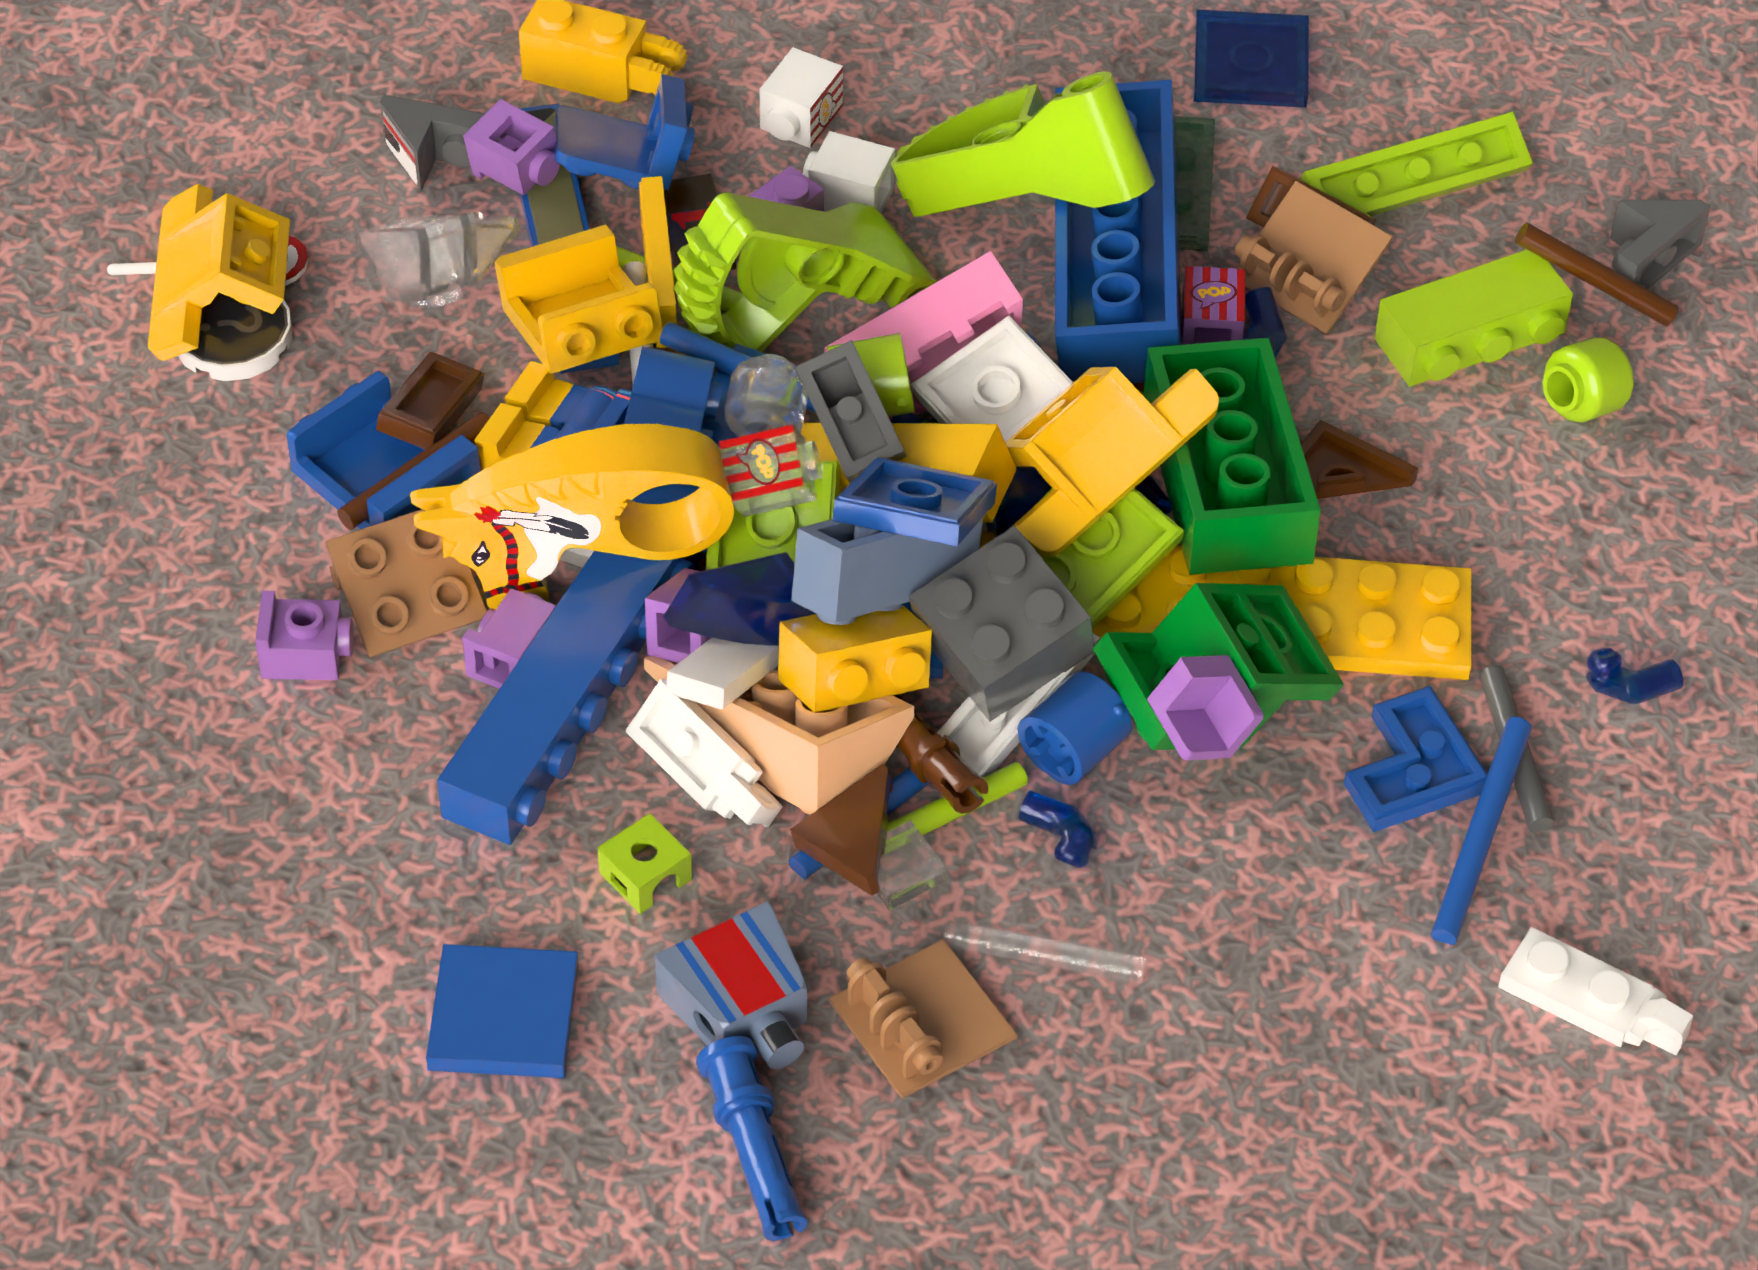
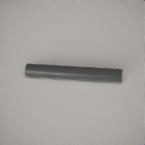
[1479,666,1554,833]

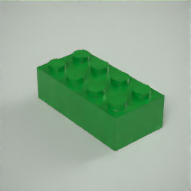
[1143,338,1321,575]

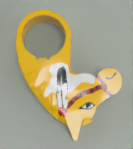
[410,424,734,609]

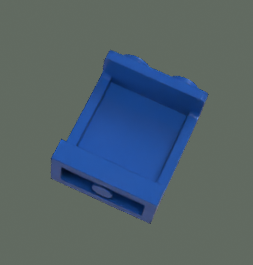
[286,371,480,529]

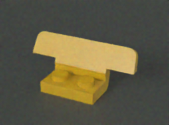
[148,184,290,361]
[1005,367,1219,557]

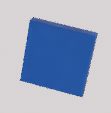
[833,457,997,546]
[426,944,579,1078]

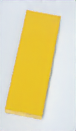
[639,176,677,348]

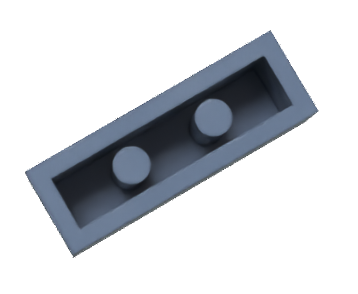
[791,518,983,625]

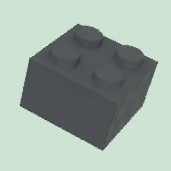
[909,525,1094,722]

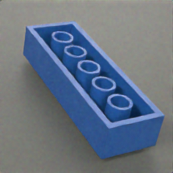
[1055,79,1182,383]

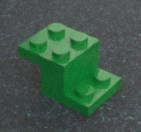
[1092,583,1344,750]

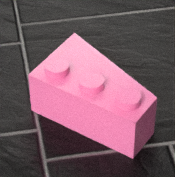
[824,251,1023,420]

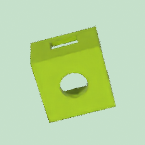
[597,813,692,914]

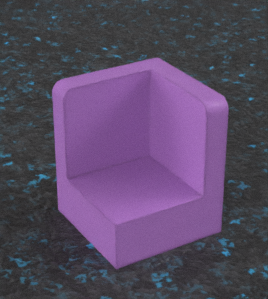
[1147,655,1264,761]

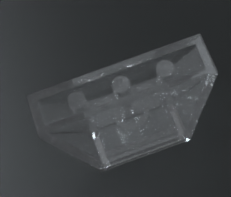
[353,212,522,309]

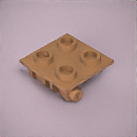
[1234,181,1393,335]
[325,509,487,658]
[829,939,1017,1099]

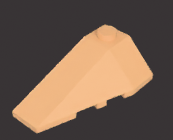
[644,656,914,815]

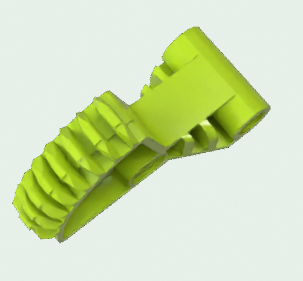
[891,71,1155,217]
[673,192,938,352]

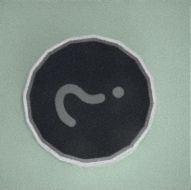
[178,292,293,381]

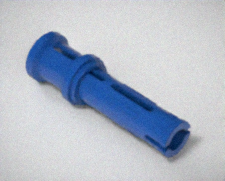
[696,1036,807,1241]

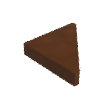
[1301,420,1418,499]
[790,765,893,896]

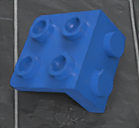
[555,74,695,191]

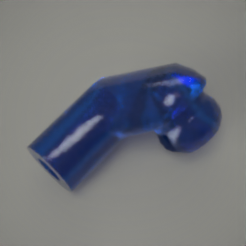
[1018,790,1098,869]

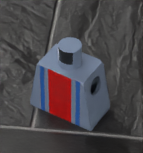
[654,901,807,1070]

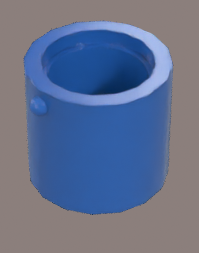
[1017,671,1132,785]

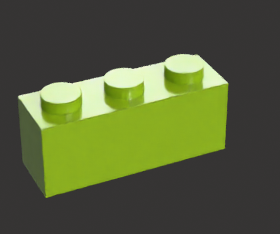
[1374,250,1573,387]

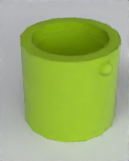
[827,333,915,417]

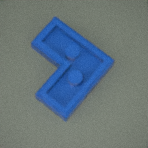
[1344,686,1488,832]

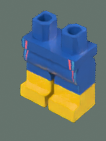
[474,361,632,470]

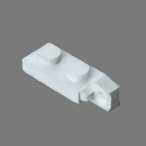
[626,679,783,827]
[1499,927,1693,1055]

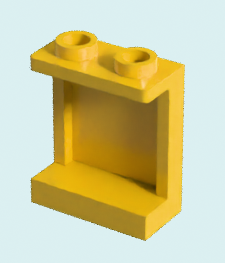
[494,225,663,374]

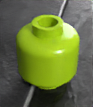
[1542,337,1634,423]

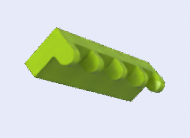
[1299,112,1533,216]

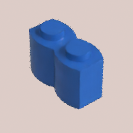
[624,346,723,439]

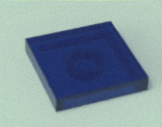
[1193,9,1309,108]

